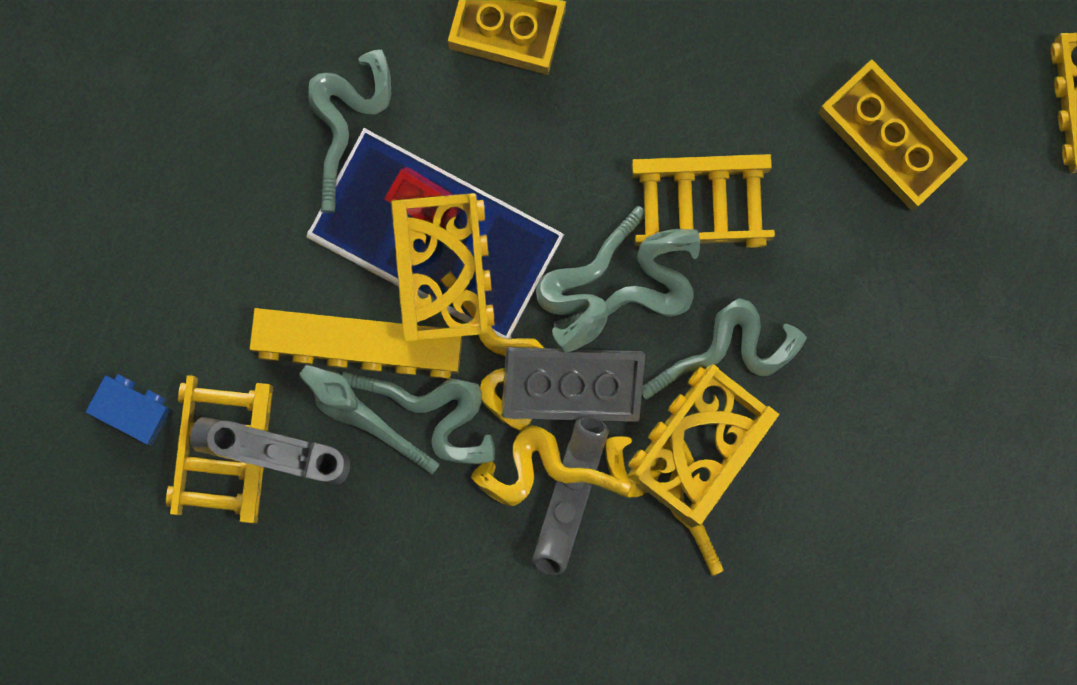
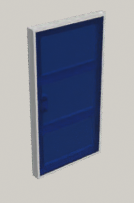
[306,128,564,339]

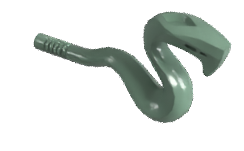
[309,50,391,213]
[536,206,645,353]
[553,229,700,329]
[642,298,807,400]
[299,365,440,475]
[342,372,495,464]

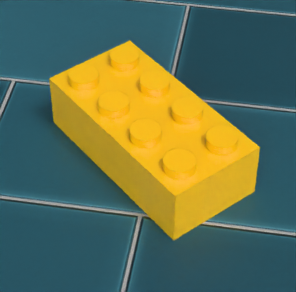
[818,59,968,212]

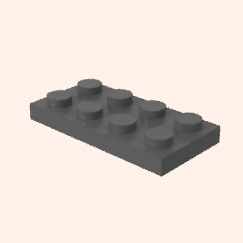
[501,347,645,422]

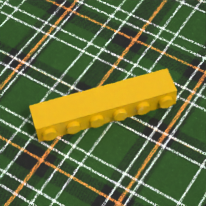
[250,308,463,379]

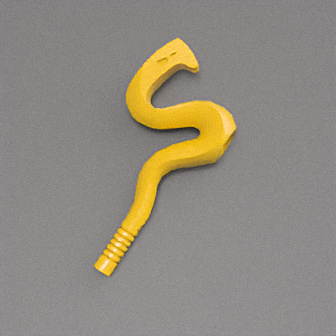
[440,271,544,431]
[471,425,635,506]
[605,436,724,576]

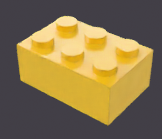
[448,0,566,75]

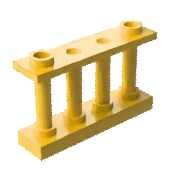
[632,154,775,248]
[166,375,273,524]

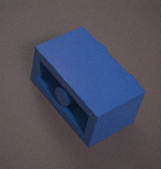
[86,374,171,446]

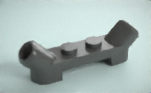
[190,417,350,486]
[532,417,609,576]

